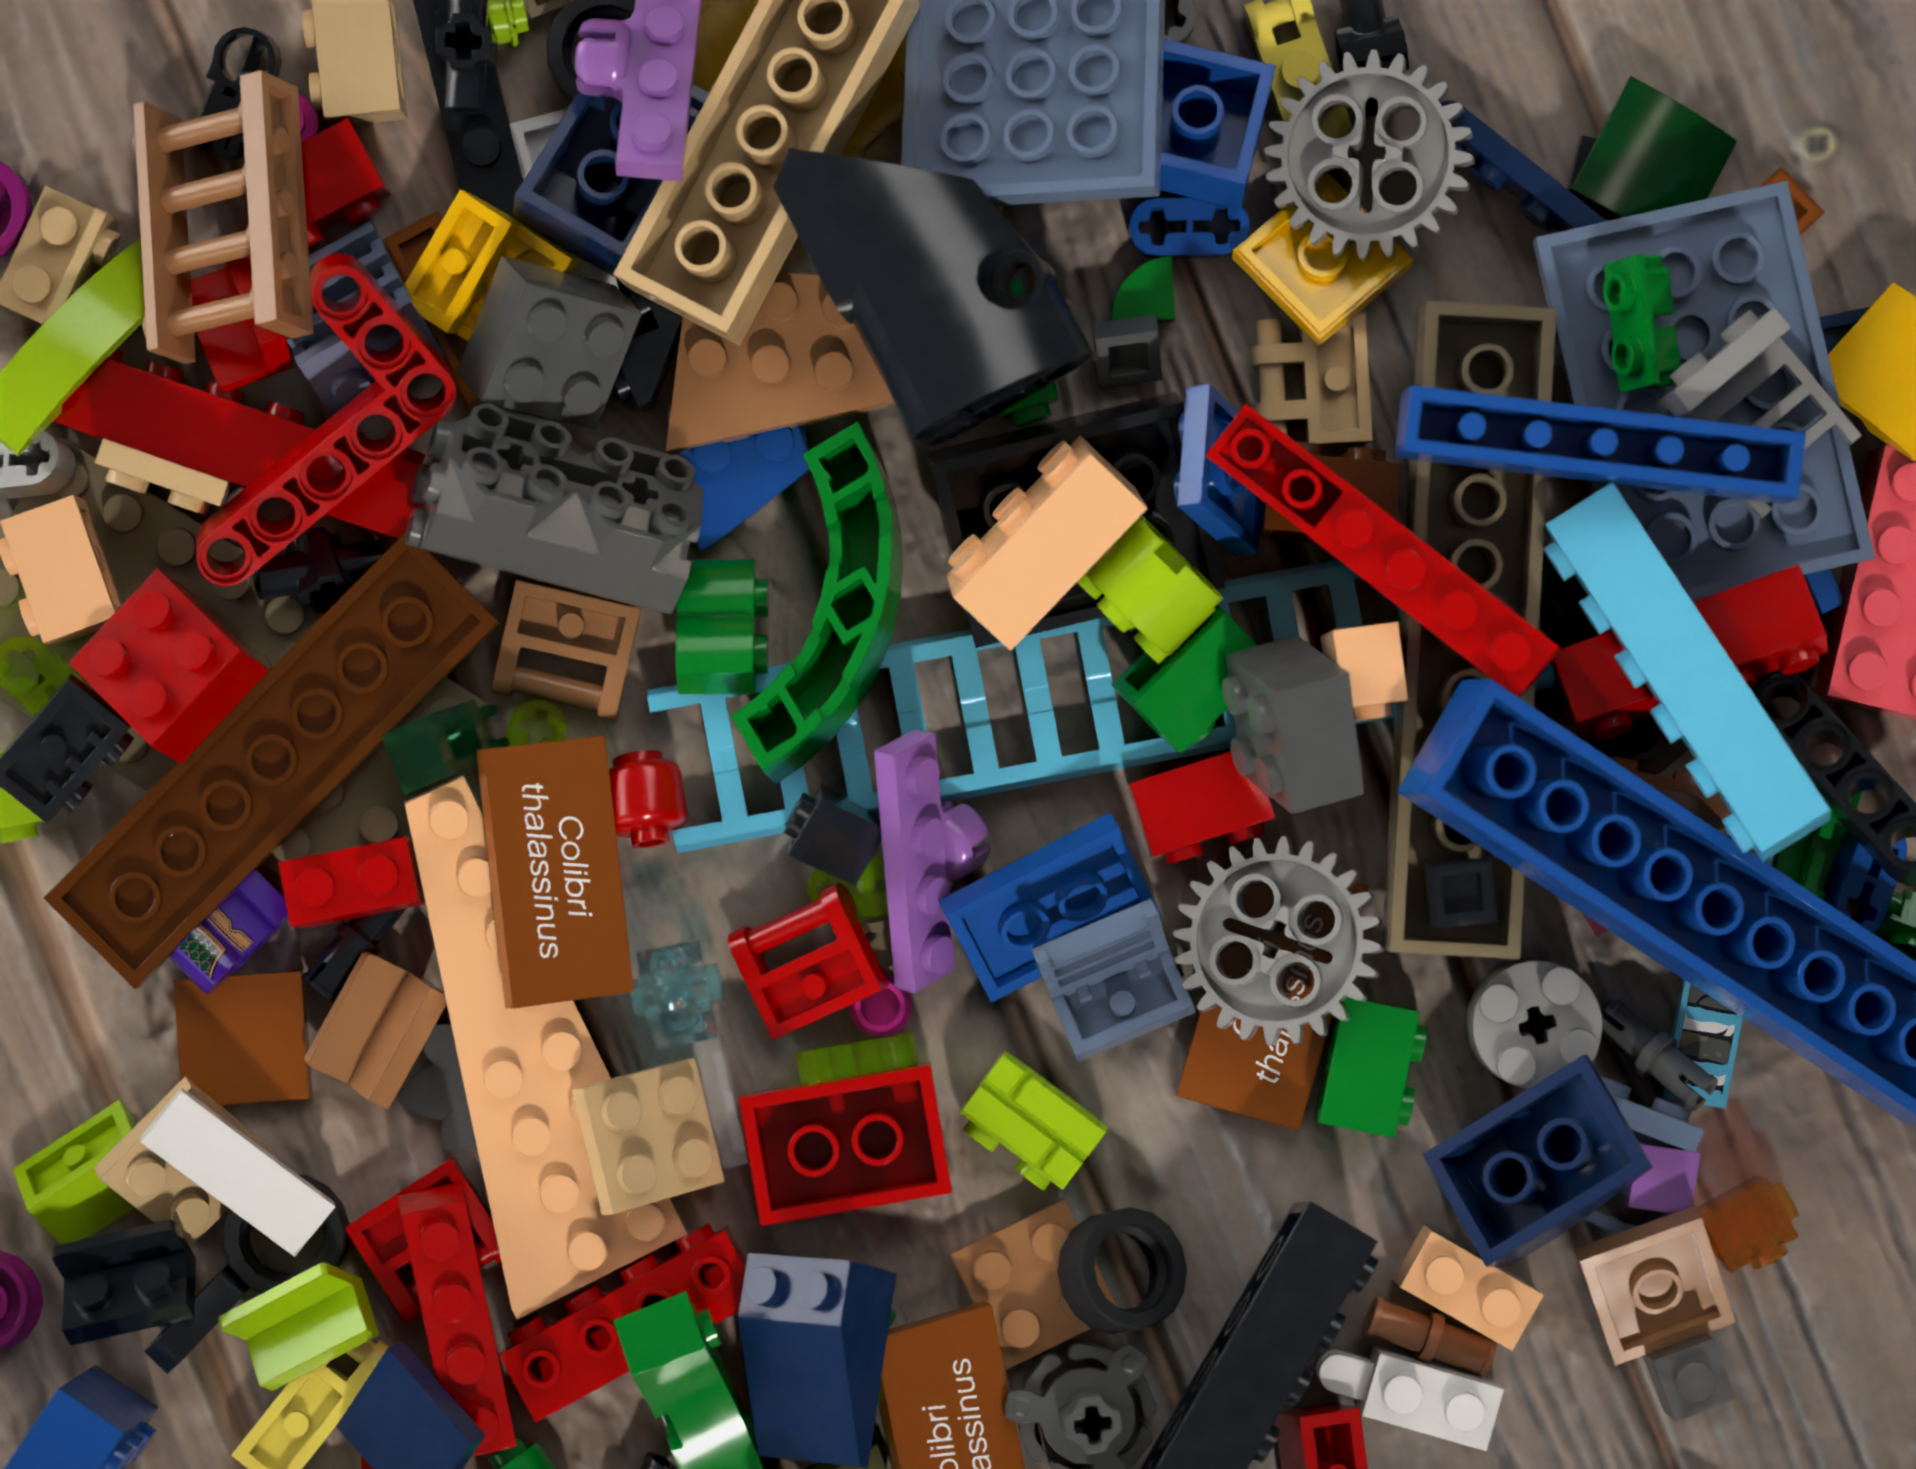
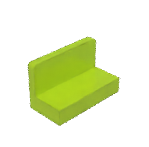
[12,1099,137,1244]
[218,1262,379,1391]

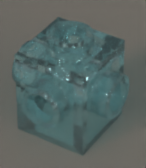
[630,939,725,1050]

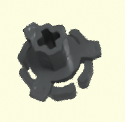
[1004,1339,1158,1469]

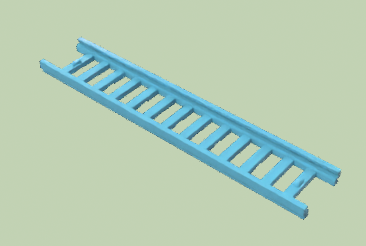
[647,559,1555,853]

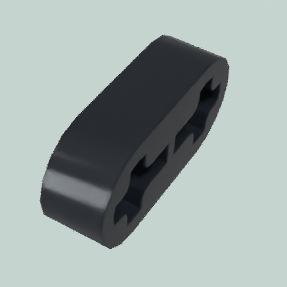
[144,1264,250,1374]

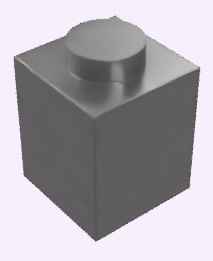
[1643,1334,1736,1422]

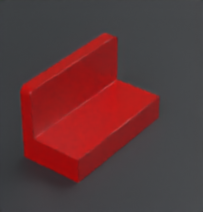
[191,256,294,392]

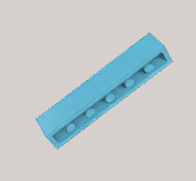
[1543,482,1831,862]

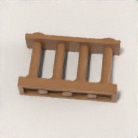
[132,70,314,364]

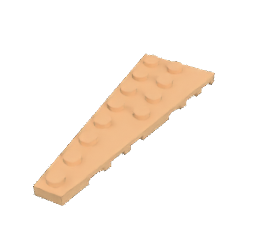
[404,774,687,1319]

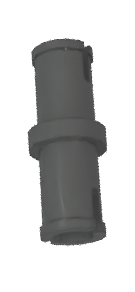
[1601,1000,1718,1111]

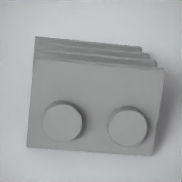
[1658,307,1862,519]

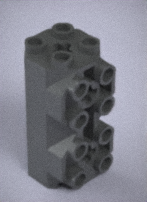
[405,403,704,614]

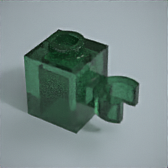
[381,699,510,795]

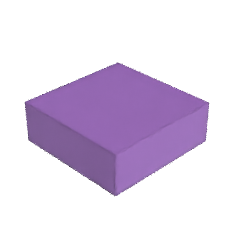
[1624,1142,1701,1213]

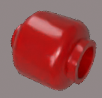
[609,750,688,848]

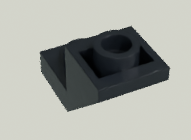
[614,289,683,412]

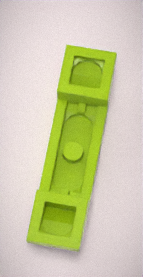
[0,238,145,456]

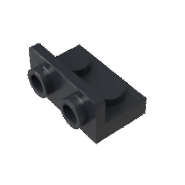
[0,673,134,824]
[52,1220,196,1346]

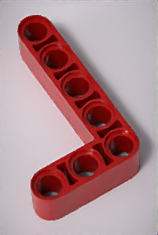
[196,253,456,587]

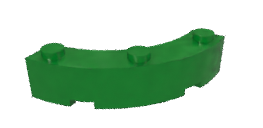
[730,421,903,784]
[613,1291,770,1469]

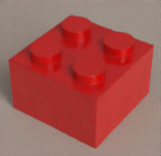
[68,568,270,764]

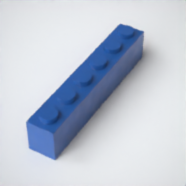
[1394,385,1806,504]

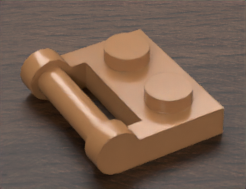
[492,580,642,721]

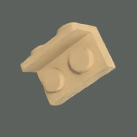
[0,186,120,325]

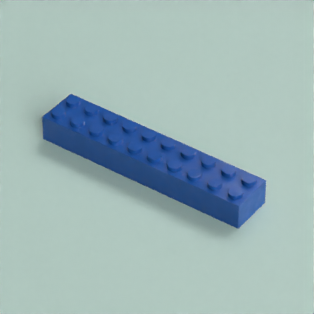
[1397,679,1916,1126]

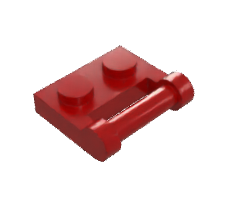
[728,882,889,1040]
[345,1157,501,1323]

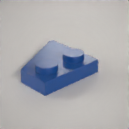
[680,426,810,551]

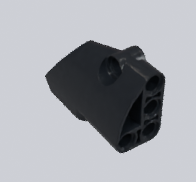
[773,148,1094,446]

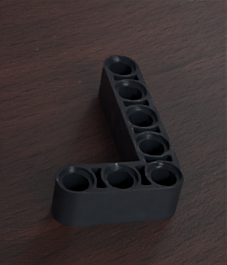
[1611,669,1916,886]

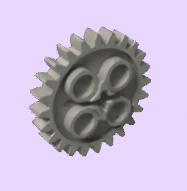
[1264,50,1475,262]
[1173,836,1384,1046]

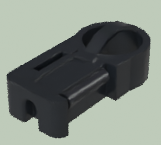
[195,27,282,160]

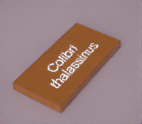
[476,735,634,1009]
[1175,850,1369,1131]
[879,1301,1025,1469]

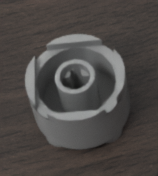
[1465,959,1602,1089]

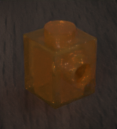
[1697,1175,1799,1273]

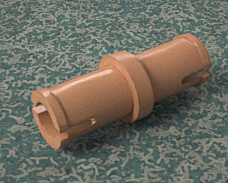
[1362,1296,1497,1378]

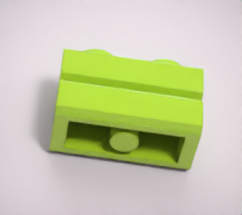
[959,1049,1109,1191]

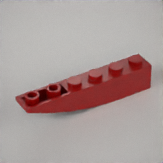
[1205,404,1560,699]

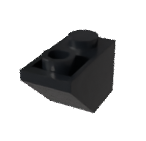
[783,784,882,885]

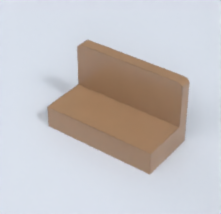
[304,951,447,1110]

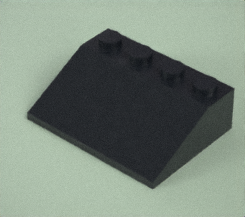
[928,392,1225,648]

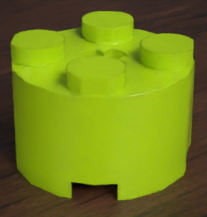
[1077,515,1224,664]

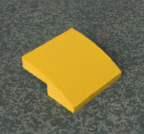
[405,189,580,342]
[1828,282,1916,462]

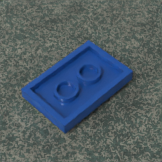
[938,812,1162,1003]

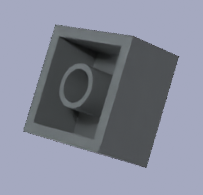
[457,255,642,430]
[1222,635,1364,814]

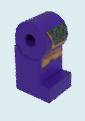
[170,869,289,995]

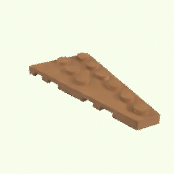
[666,271,1072,454]

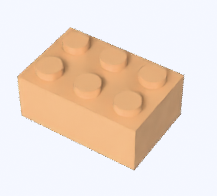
[946,436,1148,651]

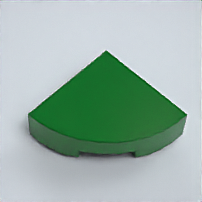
[1111,256,1175,322]

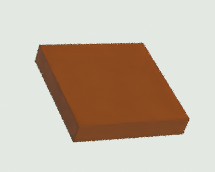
[173,970,313,1105]

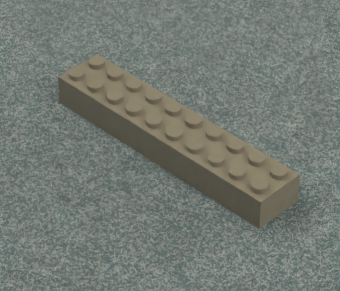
[1382,301,1557,959]

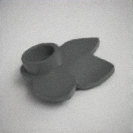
[398,1024,476,1151]

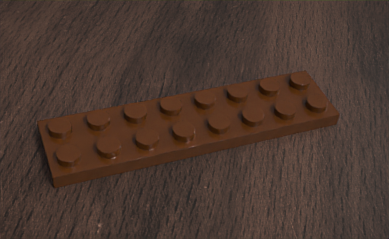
[43,531,501,989]

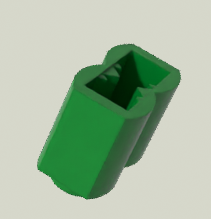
[676,559,769,694]

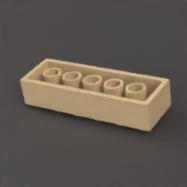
[613,0,921,346]

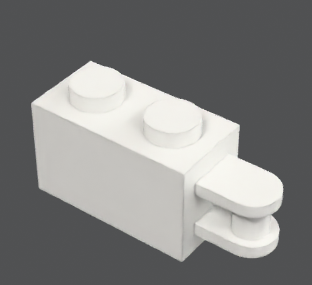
[1316,1345,1504,1451]

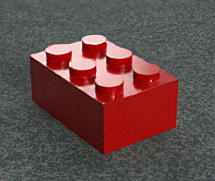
[739,1061,952,1226]

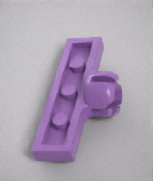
[575,0,703,181]
[874,729,990,993]

